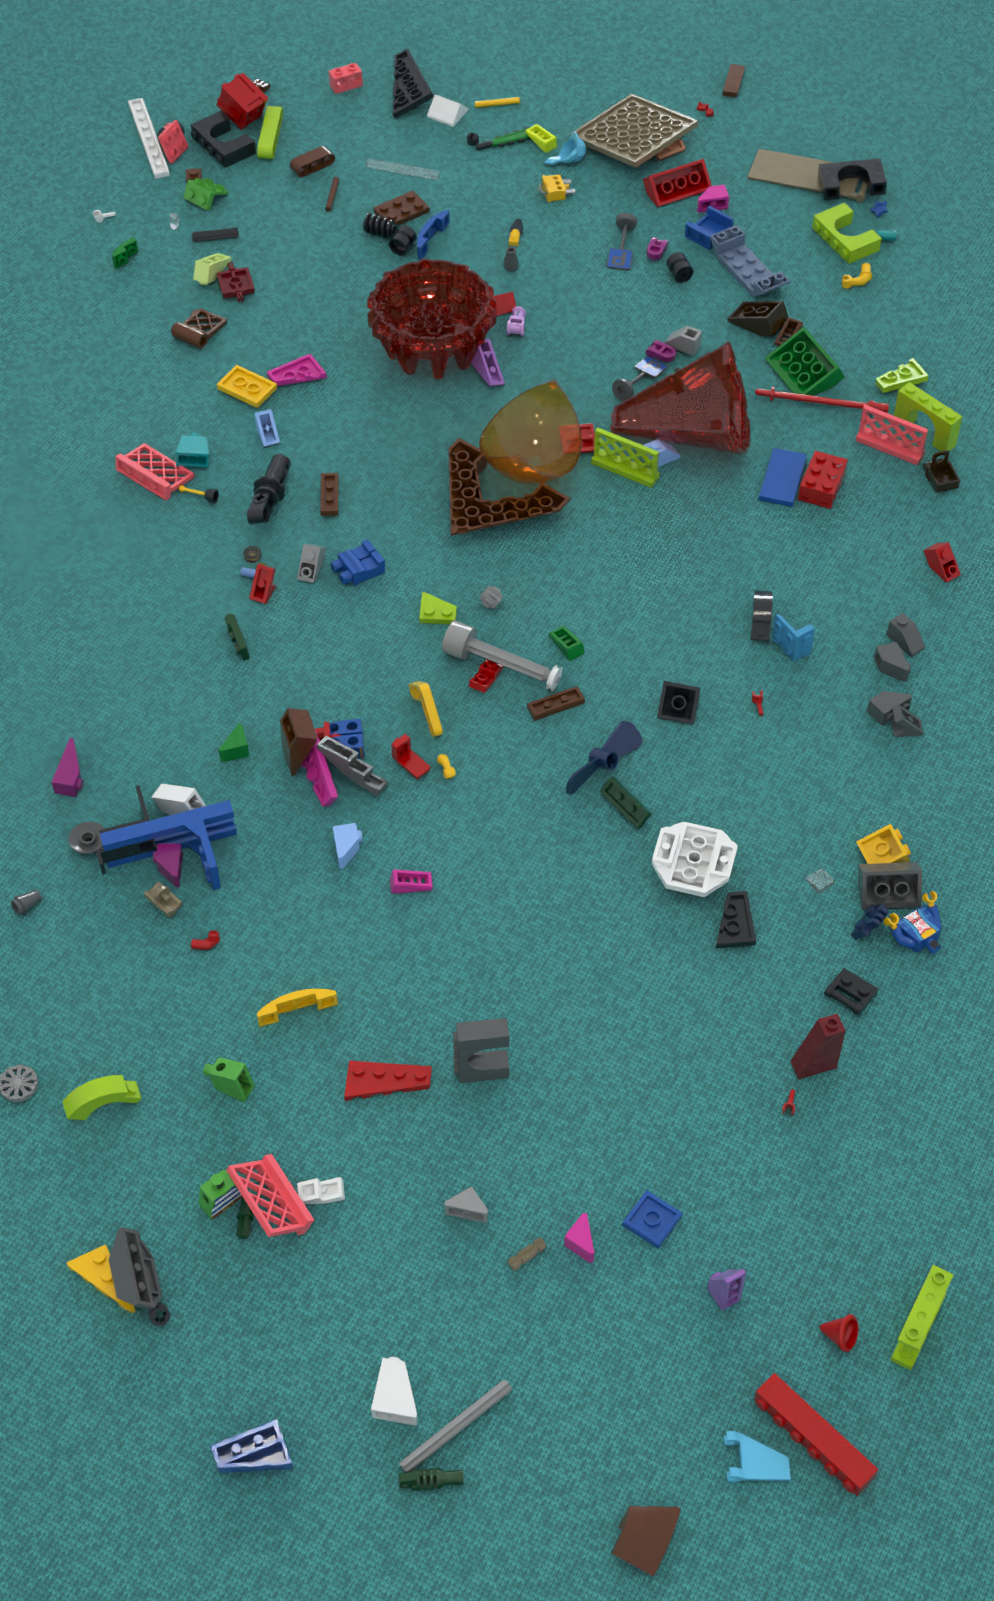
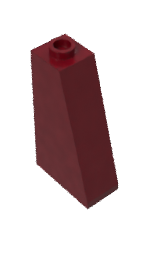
[791,1013,846,1080]

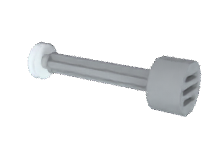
[442,620,563,692]

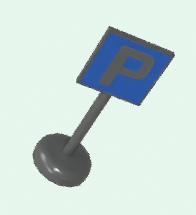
[606,213,638,270]
[612,356,668,401]

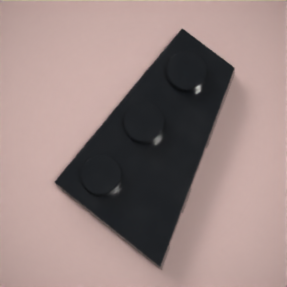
[716,891,756,948]

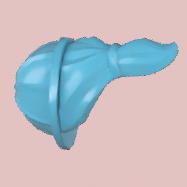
[544,132,586,165]

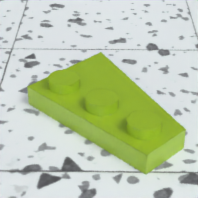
[875,358,929,393]

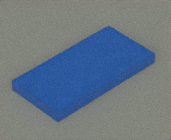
[759,448,807,507]

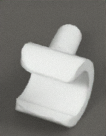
[93,210,116,223]

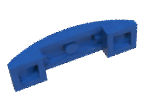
[417,210,450,260]

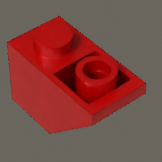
[923,542,961,582]

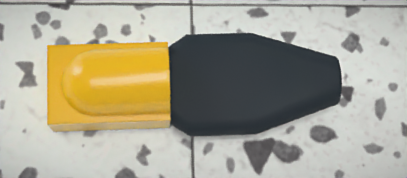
[509,219,523,246]

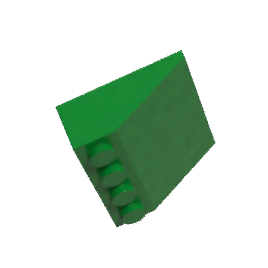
[765,327,845,396]

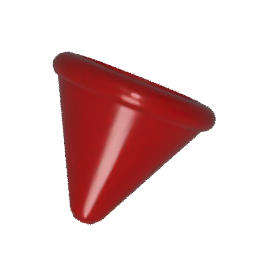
[820,1314,859,1352]

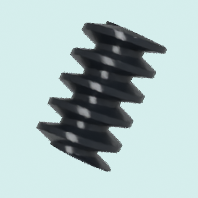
[363,213,398,239]

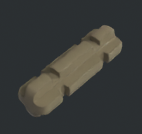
[508,1237,546,1271]

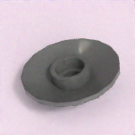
[68,822,105,854]

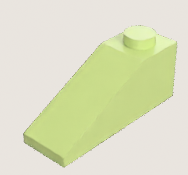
[193,253,232,285]

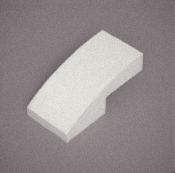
[297,1177,345,1204]

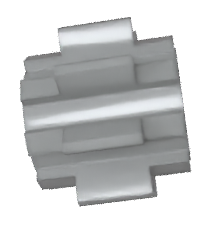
[479,585,503,609]

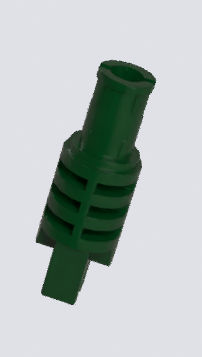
[399,1468,464,1491]

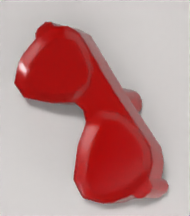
[697,101,714,117]

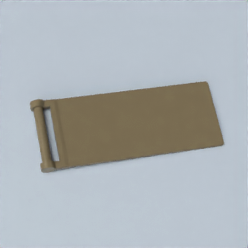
[748,149,868,203]

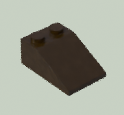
[727,301,788,336]

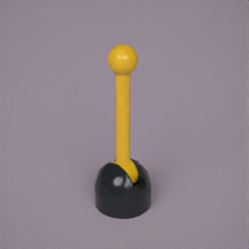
[179,485,219,503]

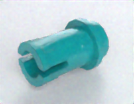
[877,229,897,242]

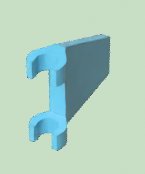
[724,1431,791,1482]

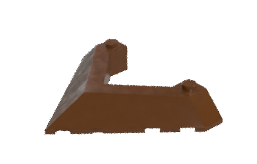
[449,438,570,536]

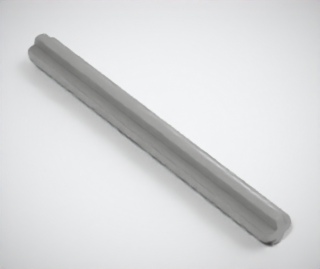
[399,1380,512,1473]

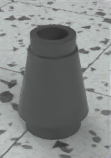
[503,247,519,272]
[11,890,42,915]

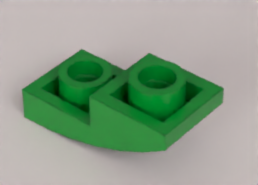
[112,237,138,269]

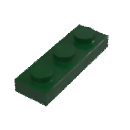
[600,777,652,828]

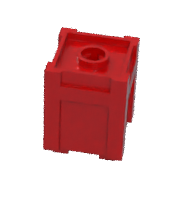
[216,73,268,130]

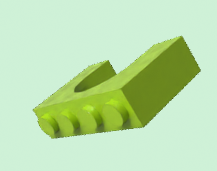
[812,203,882,264]
[894,382,963,451]

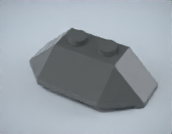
[109,1227,162,1310]

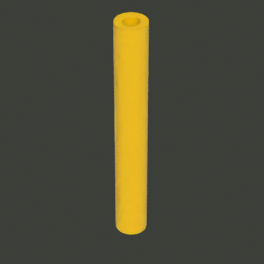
[475,97,520,108]

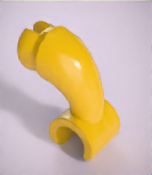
[437,754,456,779]

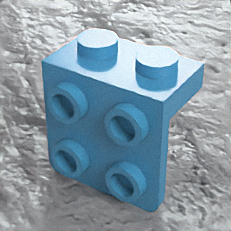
[772,614,815,661]

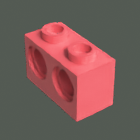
[329,63,363,94]

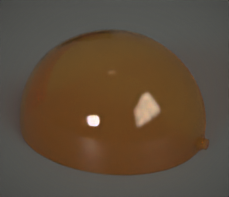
[479,380,581,485]

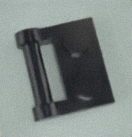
[824,968,878,1016]

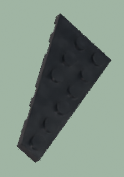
[392,48,434,118]

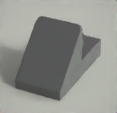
[892,704,924,737]

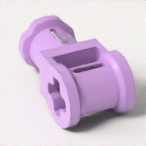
[507,306,526,337]

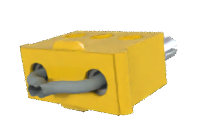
[537,175,575,202]

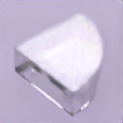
[169,213,180,229]

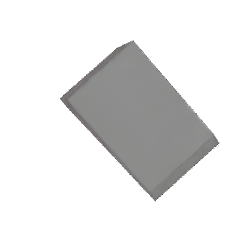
[445,1186,488,1223]

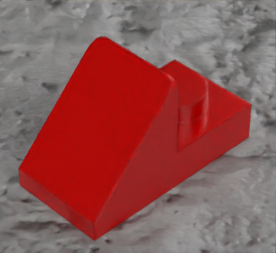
[249,564,276,604]

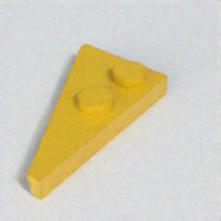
[66,1244,136,1313]

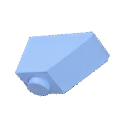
[642,439,680,469]
[333,823,362,869]

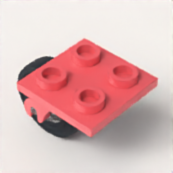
[157,120,189,164]

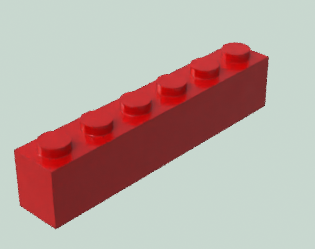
[754,1373,879,1496]

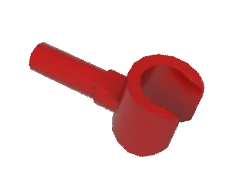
[752,690,764,716]
[782,1089,795,1116]

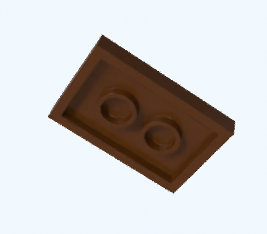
[373,190,430,226]

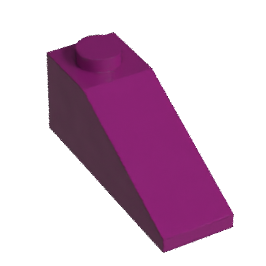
[51,738,83,797]

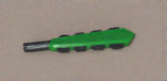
[476,127,538,150]

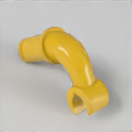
[842,263,872,289]

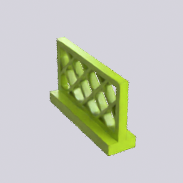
[591,427,660,488]

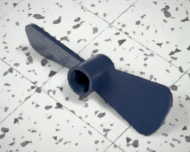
[566,721,642,795]

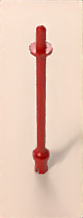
[755,386,889,414]

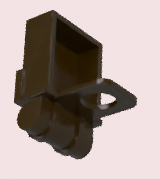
[923,450,960,492]

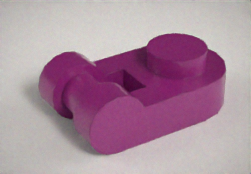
[647,237,668,260]
[645,340,676,362]

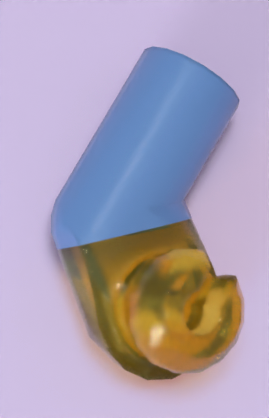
[240,562,267,578]

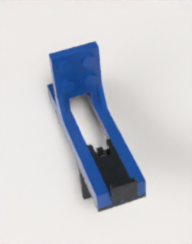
[96,786,237,890]

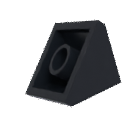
[657,681,701,724]

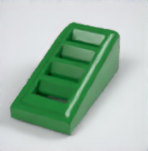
[549,626,584,661]

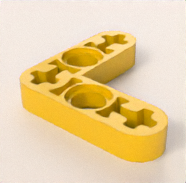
[409,681,443,737]

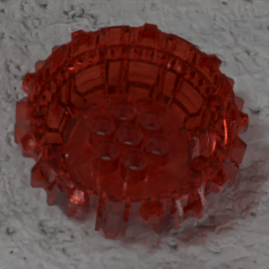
[367,259,496,379]

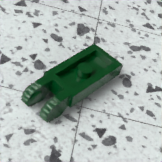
[225,613,250,661]

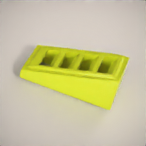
[525,124,557,153]

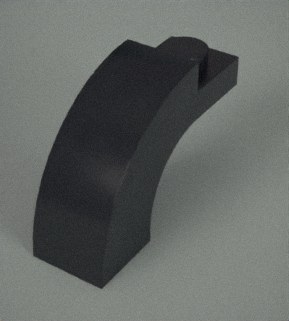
[751,590,773,642]

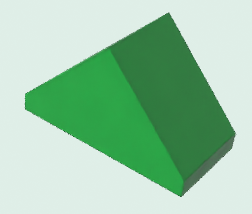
[218,723,249,762]

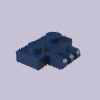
[851,903,889,940]

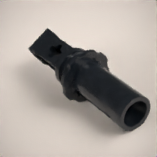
[247,454,291,524]

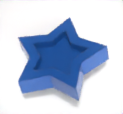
[870,201,888,218]

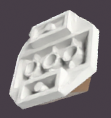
[652,822,738,897]

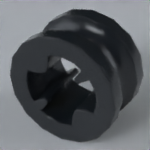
[149,1303,170,1326]

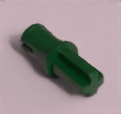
[236,1197,254,1239]

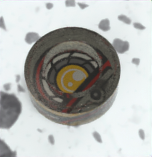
[243,546,262,563]

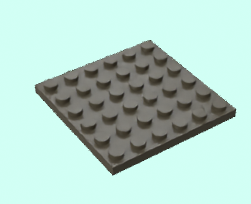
[569,94,698,168]

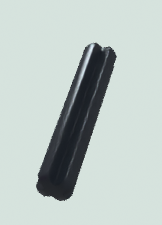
[192,228,239,242]

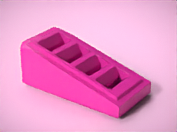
[390,869,433,893]

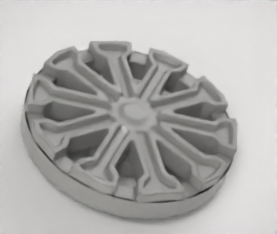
[0,1065,38,1102]

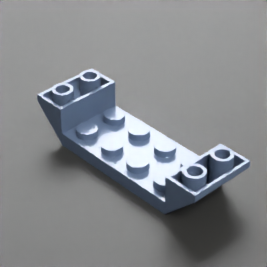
[710,225,790,297]

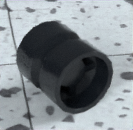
[389,225,417,256]
[666,252,694,283]

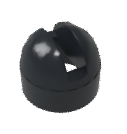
[467,132,479,146]

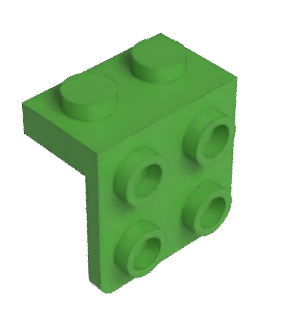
[183,178,229,210]

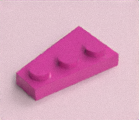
[267,354,327,386]

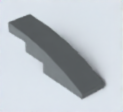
[316,736,388,796]

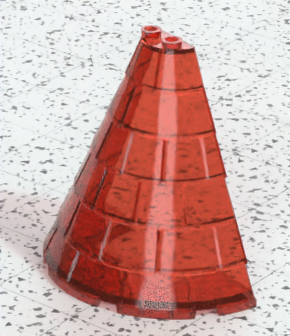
[611,341,751,454]

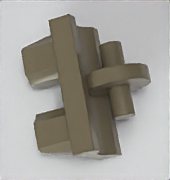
[144,881,183,918]

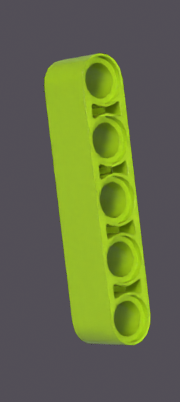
[257,106,283,159]

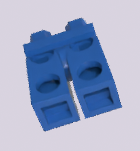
[331,539,385,586]

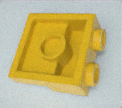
[856,824,911,864]

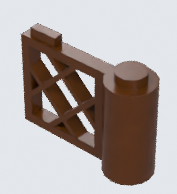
[171,308,227,349]

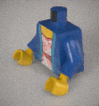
[884,891,942,954]

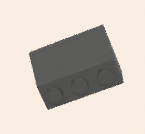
[858,862,922,910]

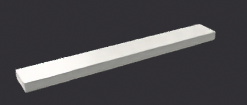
[128,98,170,179]

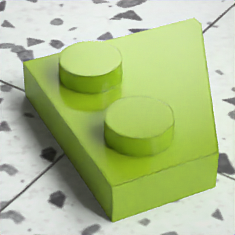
[419,592,457,624]

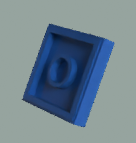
[622,1190,683,1249]

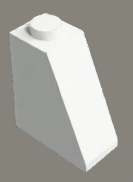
[151,784,206,815]
[371,1357,418,1426]

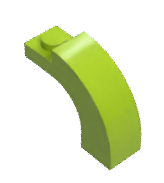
[62,1075,142,1120]

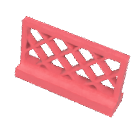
[855,405,928,466]
[116,443,194,501]
[226,1154,314,1237]

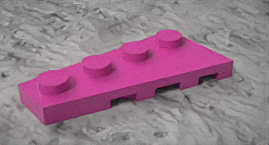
[301,731,338,807]

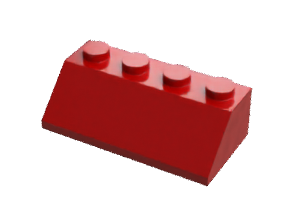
[642,159,712,207]

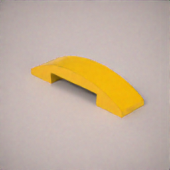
[257,989,338,1027]

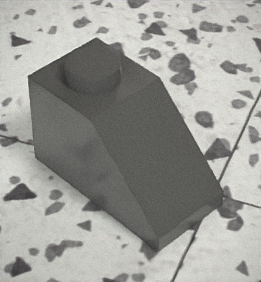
[887,613,925,657]

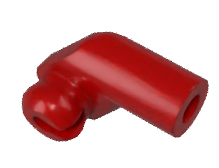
[191,930,220,950]

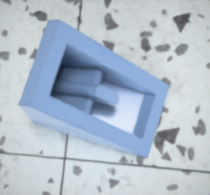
[254,409,280,447]

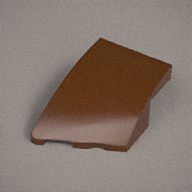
[611,1505,681,1577]

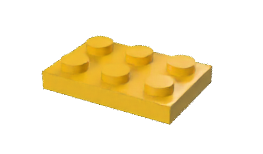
[217,365,277,408]

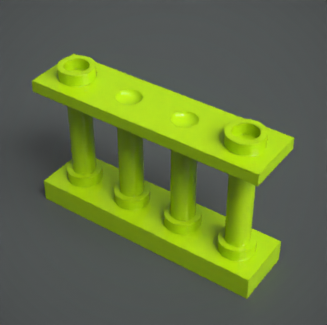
[890,1265,954,1370]

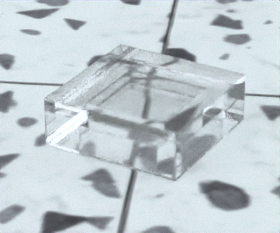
[806,867,835,893]

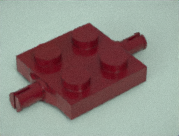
[217,262,255,303]

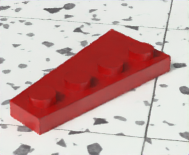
[344,1060,432,1101]

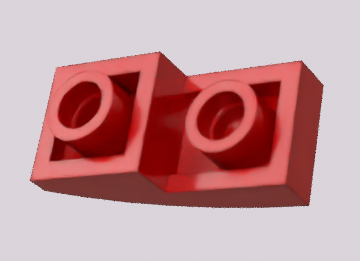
[469,659,503,693]

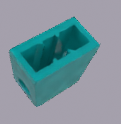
[176,432,209,468]

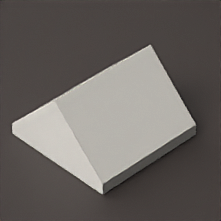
[427,95,468,127]

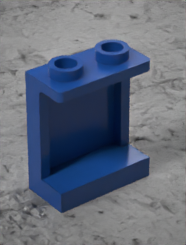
[685,206,734,250]

